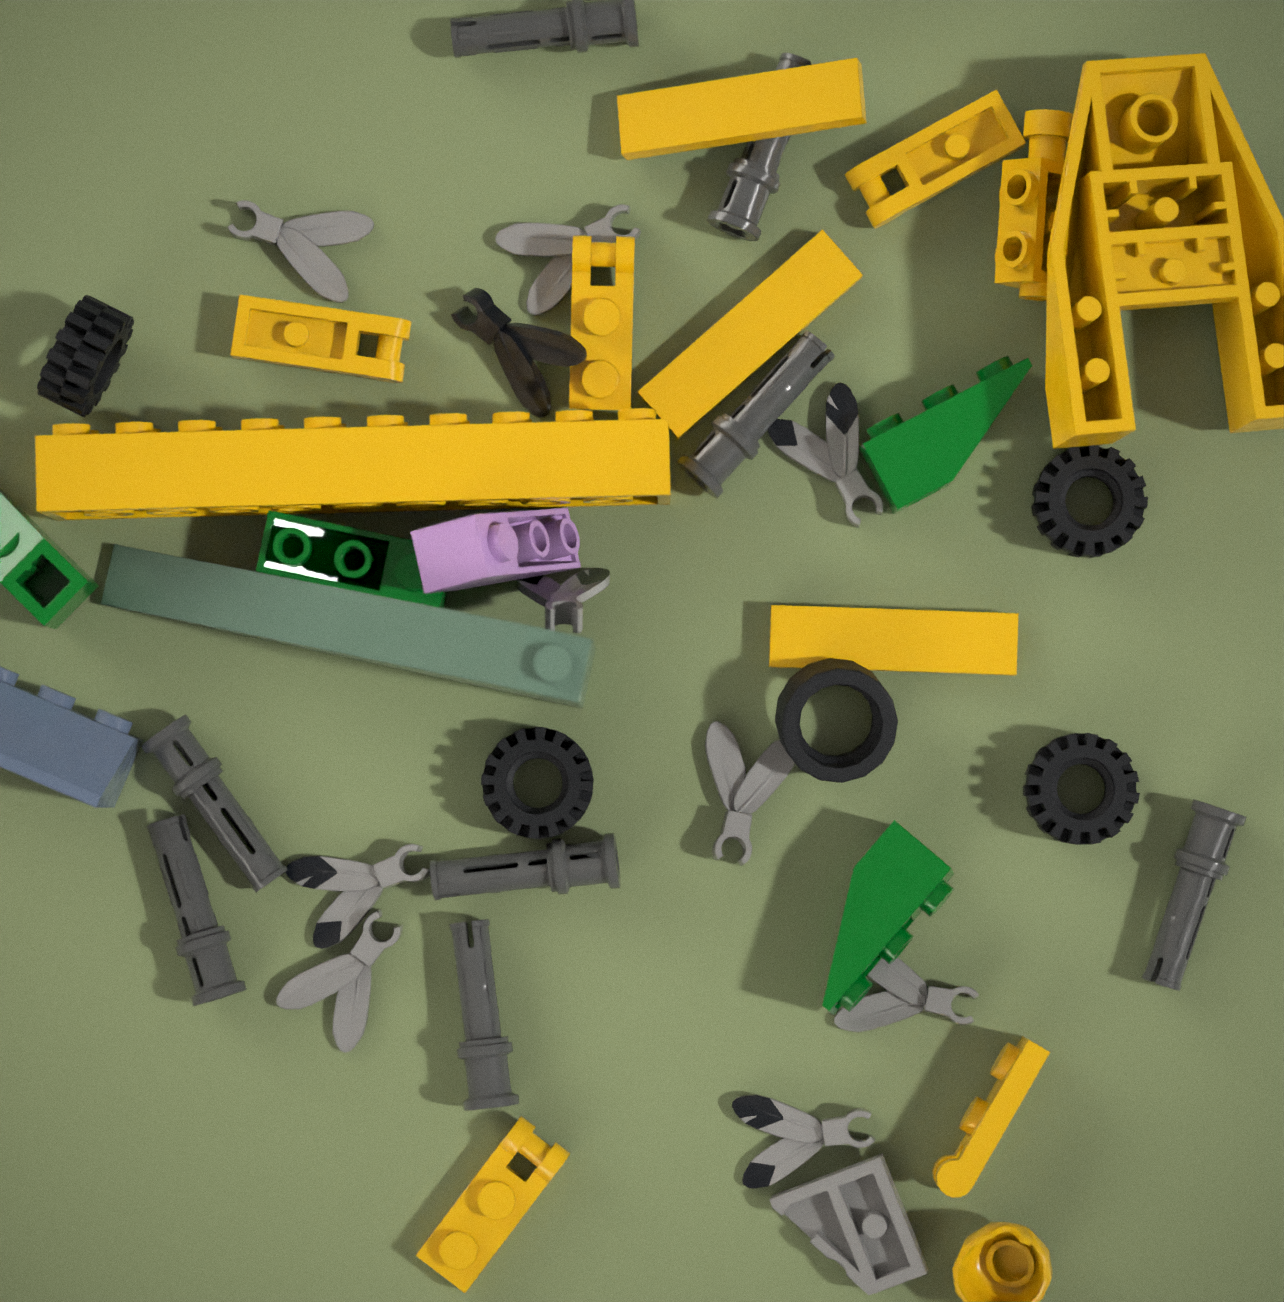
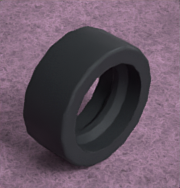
[775,658,898,783]

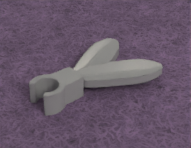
[228,200,374,303]
[495,205,641,316]
[705,721,795,866]
[276,910,403,1053]
[834,958,979,1032]

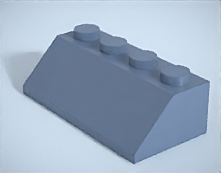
[0,666,143,808]

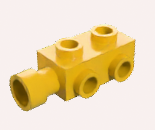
[994,109,1073,301]

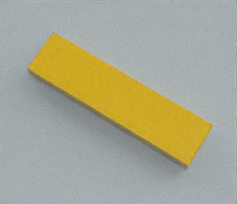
[617,58,867,160]
[638,229,863,440]
[769,605,1019,676]

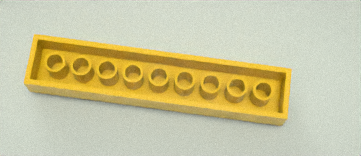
[35,408,671,521]

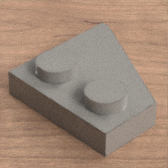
[769,1154,929,1295]

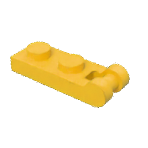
[844,89,1026,229]
[569,235,635,410]
[230,294,412,383]
[932,1036,1050,1198]
[416,1116,570,1293]

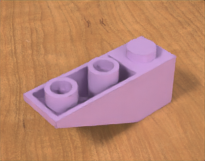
[411,508,581,594]

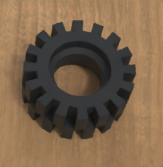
[37,295,134,417]
[1031,445,1148,558]
[481,727,594,839]
[1023,733,1140,845]

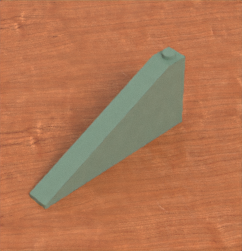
[101,544,596,709]

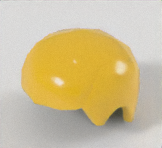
[952,1222,1053,1302]

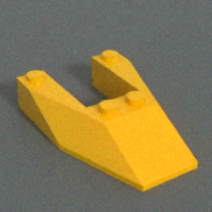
[1045,53,1284,449]

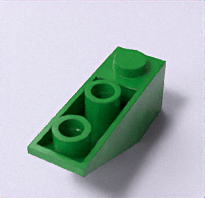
[859,356,1032,514]
[0,489,99,630]
[256,510,448,609]
[822,820,954,1015]

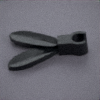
[451,288,587,418]

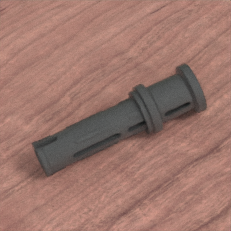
[450,0,639,58]
[707,53,813,242]
[676,330,835,499]
[141,714,288,892]
[1142,799,1247,991]
[146,814,247,1007]
[430,832,621,900]
[449,919,520,1111]

